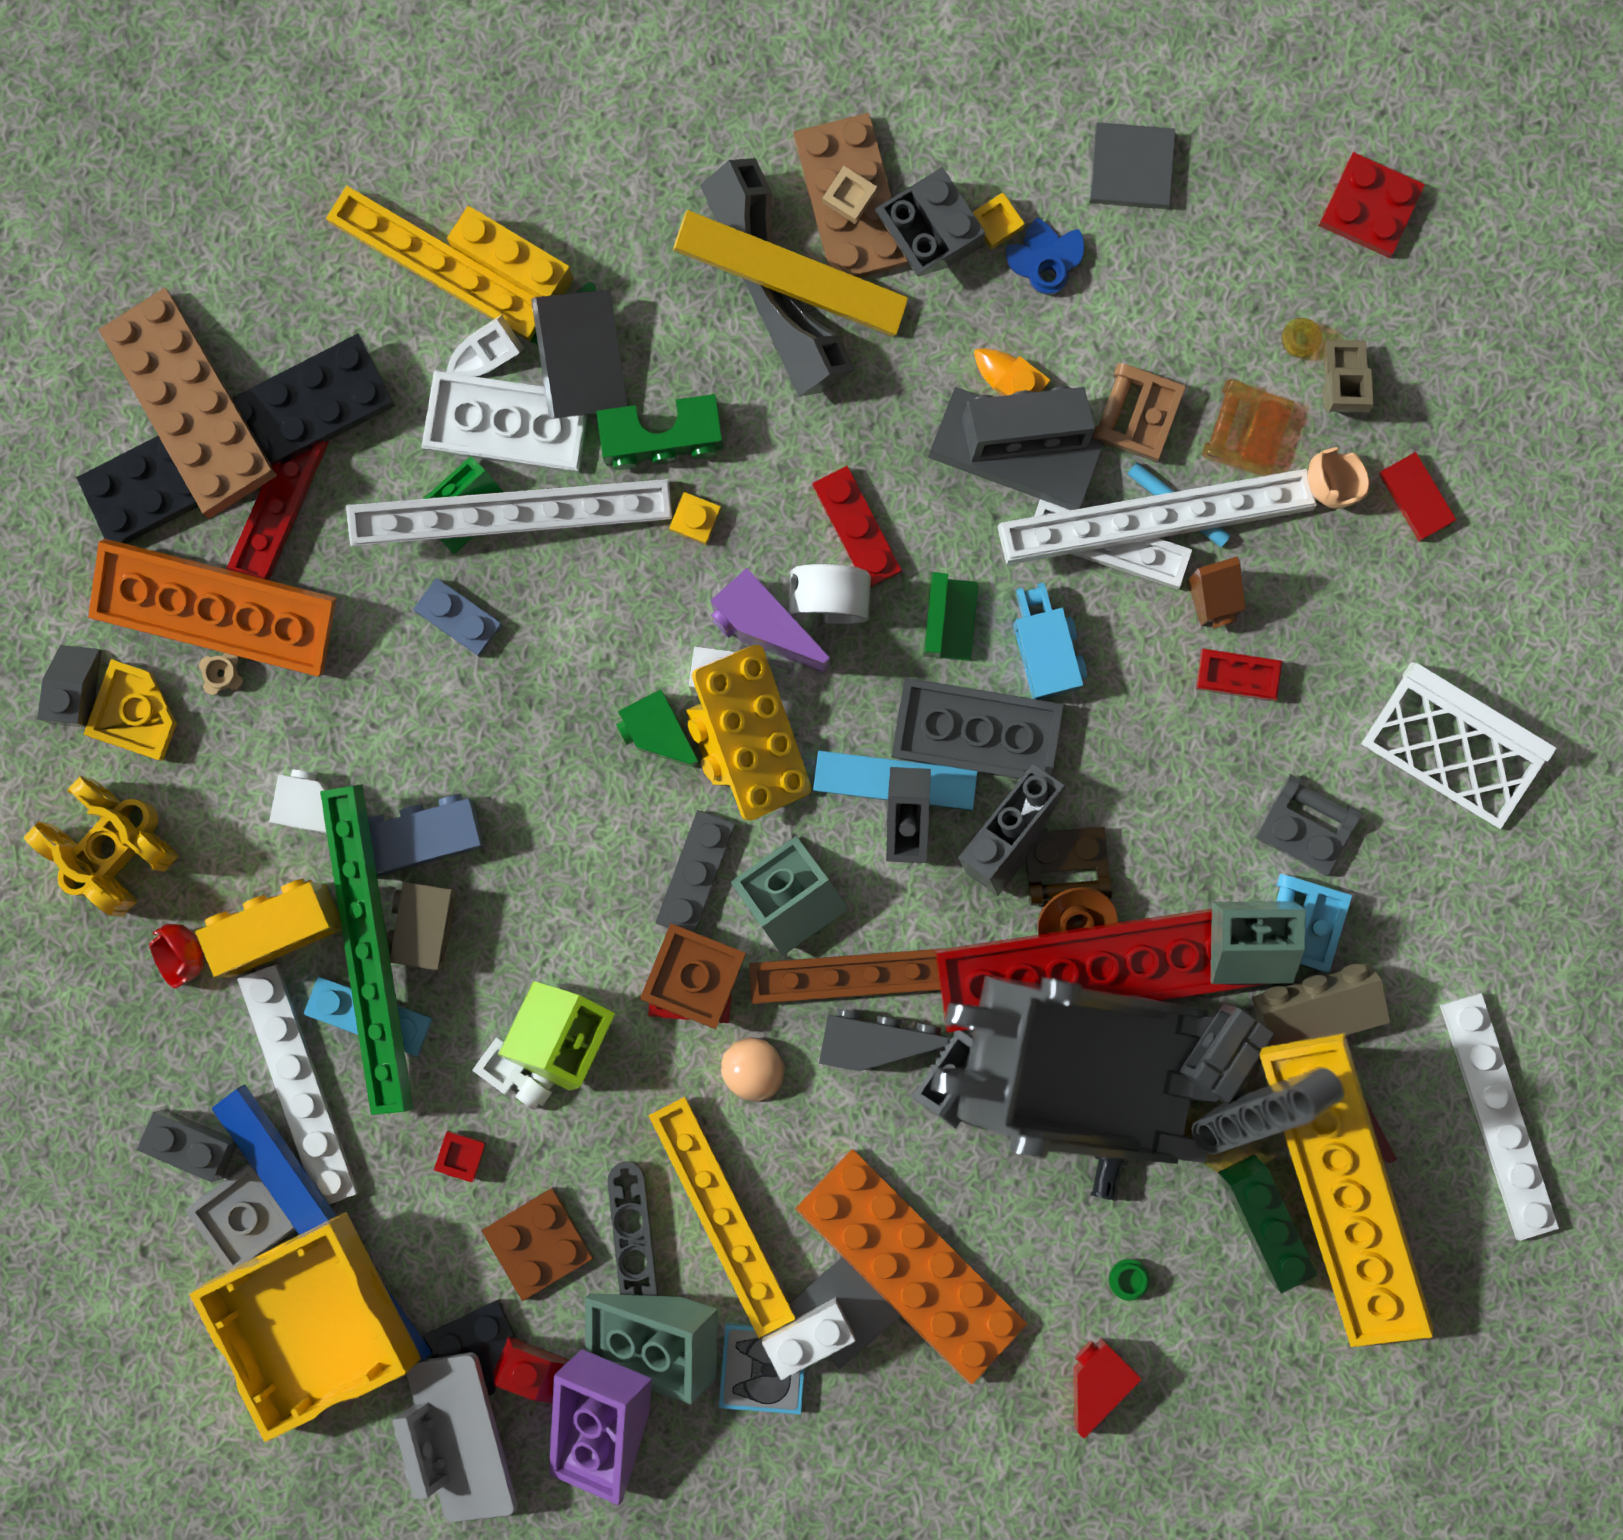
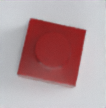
[434,1130,487,1183]

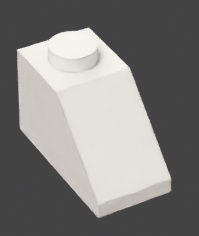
[269,769,329,833]

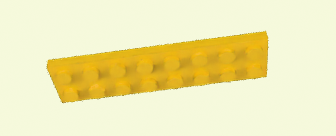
[1260,1033,1434,1347]

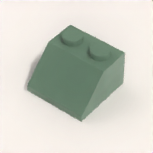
[731,836,848,956]

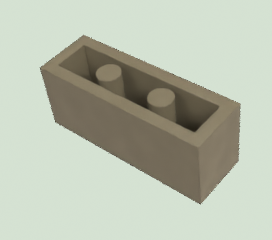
[1252,963,1390,1046]

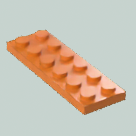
[88,539,337,677]
[794,1149,1027,1384]

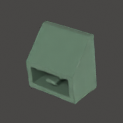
[1211,901,1305,984]

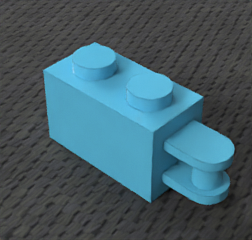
[1013,582,1087,700]

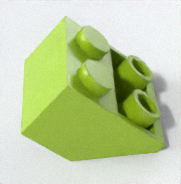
[497,981,615,1091]

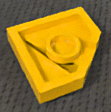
[83,659,177,762]

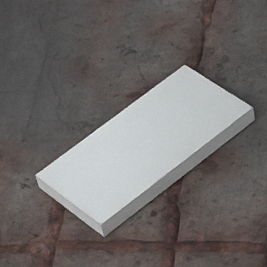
[421,371,589,473]

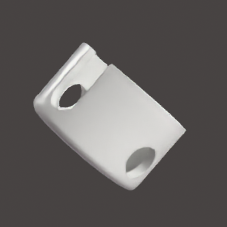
[788,564,871,624]

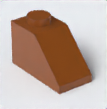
[1187,556,1246,629]

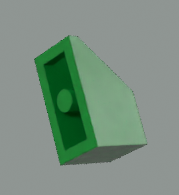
[616,689,699,768]

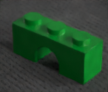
[596,394,723,470]

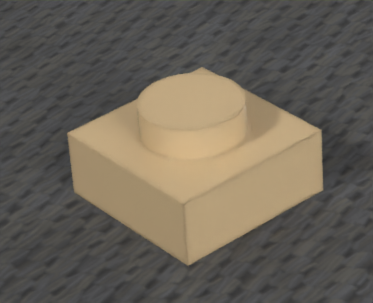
[822,166,877,224]

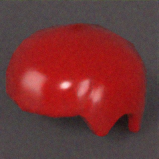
[149,924,204,989]

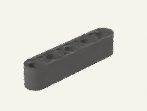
[1192,1067,1344,1154]

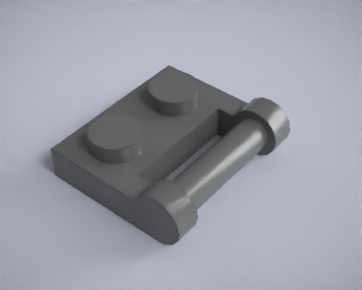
[1255,774,1362,876]

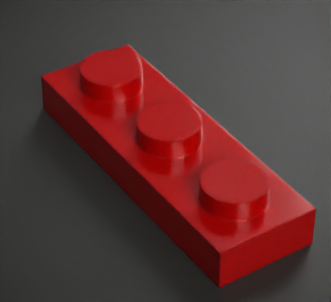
[812,466,902,588]

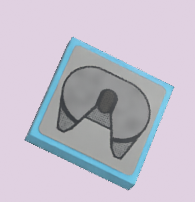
[719,1323,804,1415]

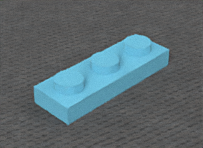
[303,976,433,1057]

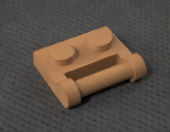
[1092,363,1186,463]

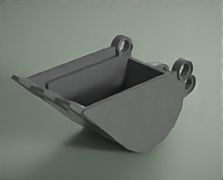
[931,976,1218,1164]

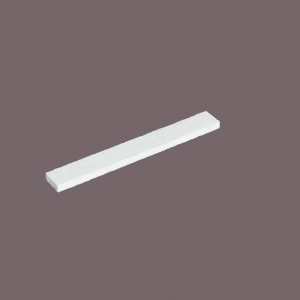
[998,469,1317,565]
[346,479,672,546]

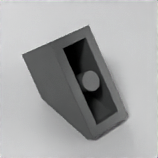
[37,645,101,728]

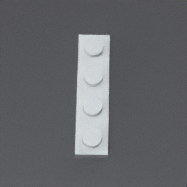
[1034,499,1192,590]

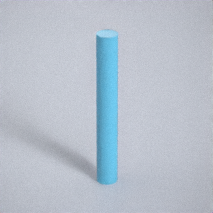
[1127,462,1231,548]

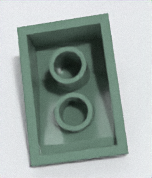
[585,1293,718,1404]

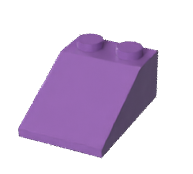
[710,568,830,673]
[549,1349,652,1506]

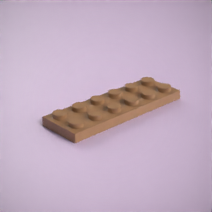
[98,287,277,519]

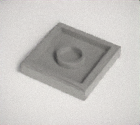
[185,1163,296,1271]

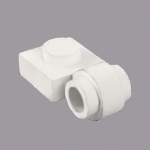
[472,1037,554,1110]

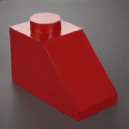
[492,1336,570,1403]
[1073,1338,1142,1439]

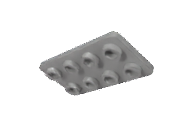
[392,1353,517,1522]

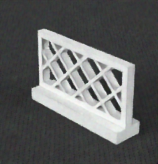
[1361,662,1557,829]

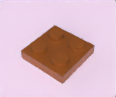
[640,923,747,1030]
[481,1187,594,1301]

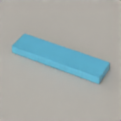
[813,751,977,811]

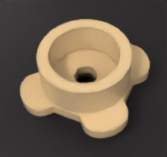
[199,653,243,695]

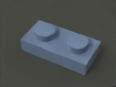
[413,578,502,657]

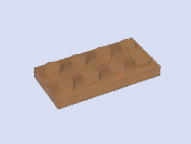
[793,112,909,278]

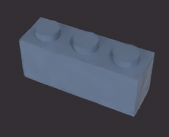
[368,794,486,876]

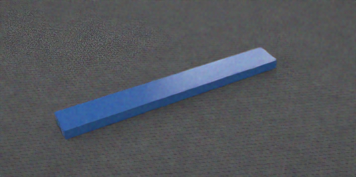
[211,1084,432,1361]

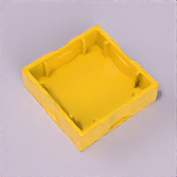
[189,1212,421,1442]

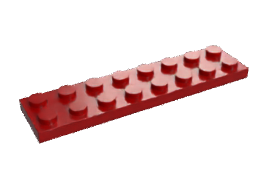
[935,908,1268,1033]

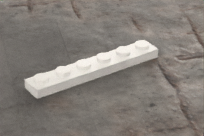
[237,964,359,1204]
[1440,993,1559,1241]

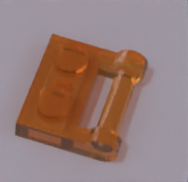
[1201,379,1294,477]

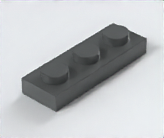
[655,810,735,933]

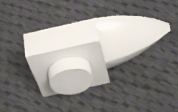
[447,315,524,377]

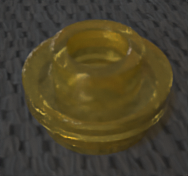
[1281,318,1322,358]

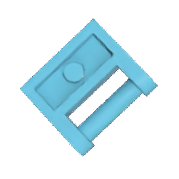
[1276,874,1352,973]

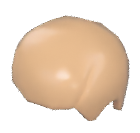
[1307,447,1370,509]
[721,1037,785,1102]

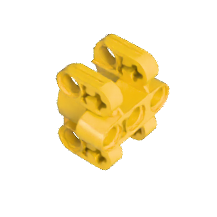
[24,776,179,917]

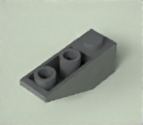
[958,764,1066,896]
[819,1008,949,1071]

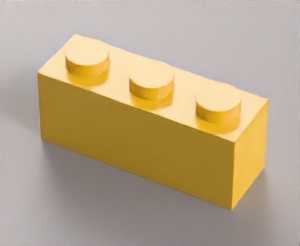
[447,205,574,297]

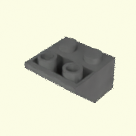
[875,167,986,277]

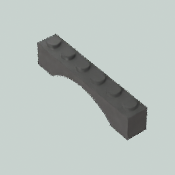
[700,158,855,397]

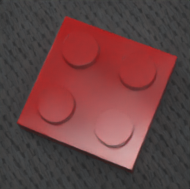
[1318,152,1425,258]

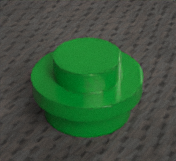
[1108,1259,1150,1301]

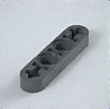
[607,1161,658,1296]

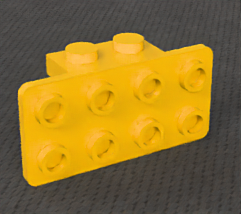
[686,645,812,821]

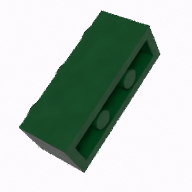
[1218,1154,1318,1294]

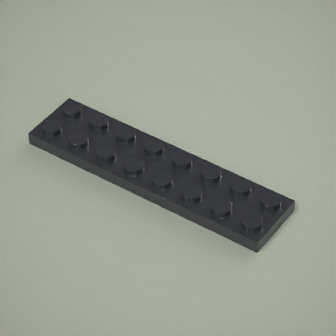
[76,333,395,544]

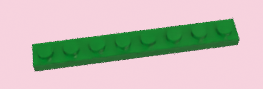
[320,784,414,1115]

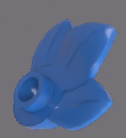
[1006,218,1084,295]

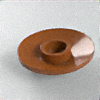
[1037,887,1118,935]

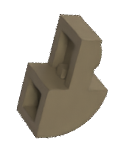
[1322,340,1373,413]

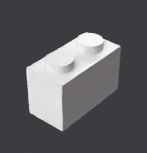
[762,1297,855,1380]

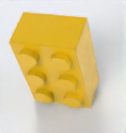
[195,878,342,977]

